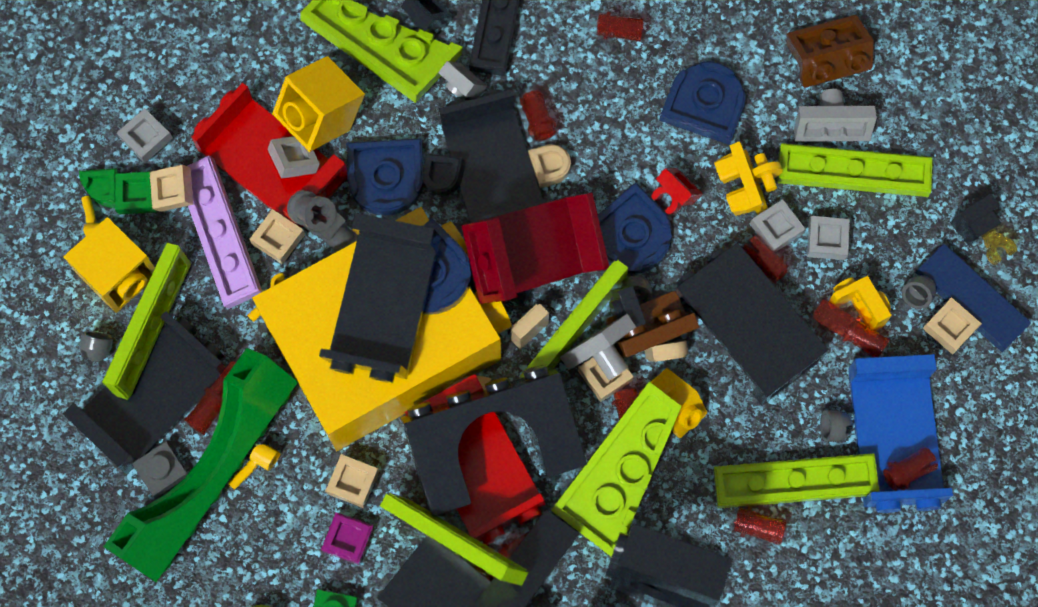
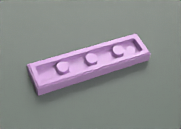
[188,156,263,309]

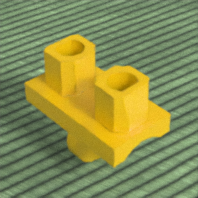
[714,141,783,216]

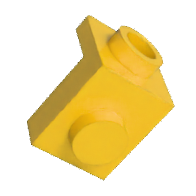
[828,275,892,333]
[638,368,707,438]

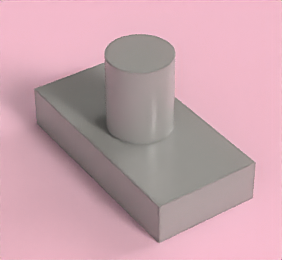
[794,89,877,142]
[560,314,636,380]

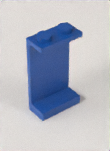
[848,354,953,513]

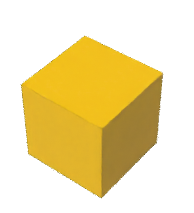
[272,56,365,152]
[63,217,155,313]

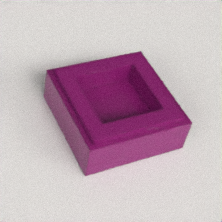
[321,512,374,565]

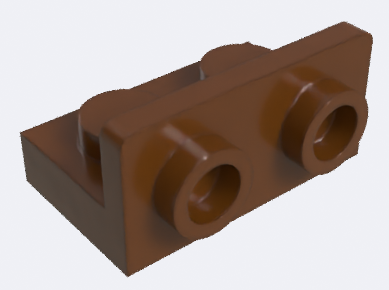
[786,14,874,88]
[605,291,700,357]

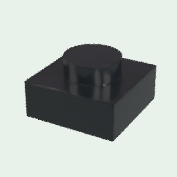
[401,0,453,32]
[609,285,646,327]

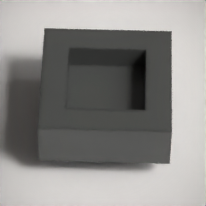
[132,441,188,499]

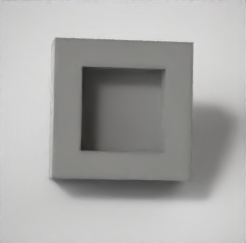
[438,61,487,98]
[117,108,173,163]
[267,136,320,179]
[750,199,806,254]
[807,216,850,260]

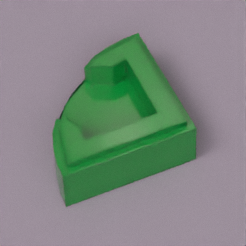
[79,168,119,208]

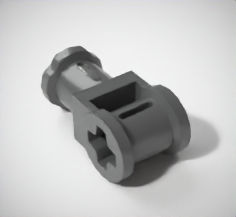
[287,190,358,254]

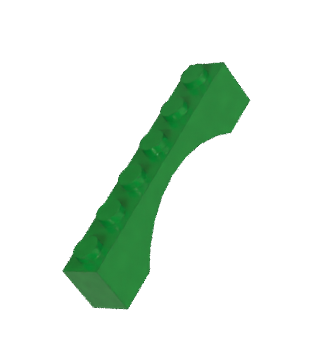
[103,348,298,582]

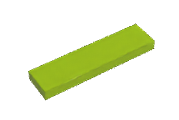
[777,143,932,197]
[102,243,191,400]
[520,260,628,378]
[713,453,880,509]
[380,493,528,586]

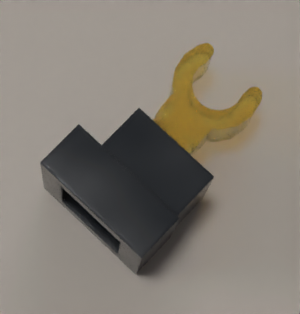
[950,193,1017,266]

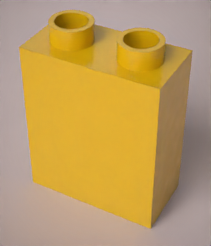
[252,207,512,452]

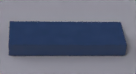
[916,244,1031,352]

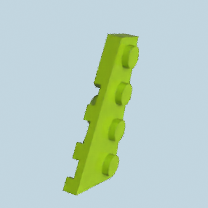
[300,0,463,103]
[551,381,682,557]

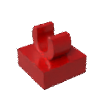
[651,168,703,214]

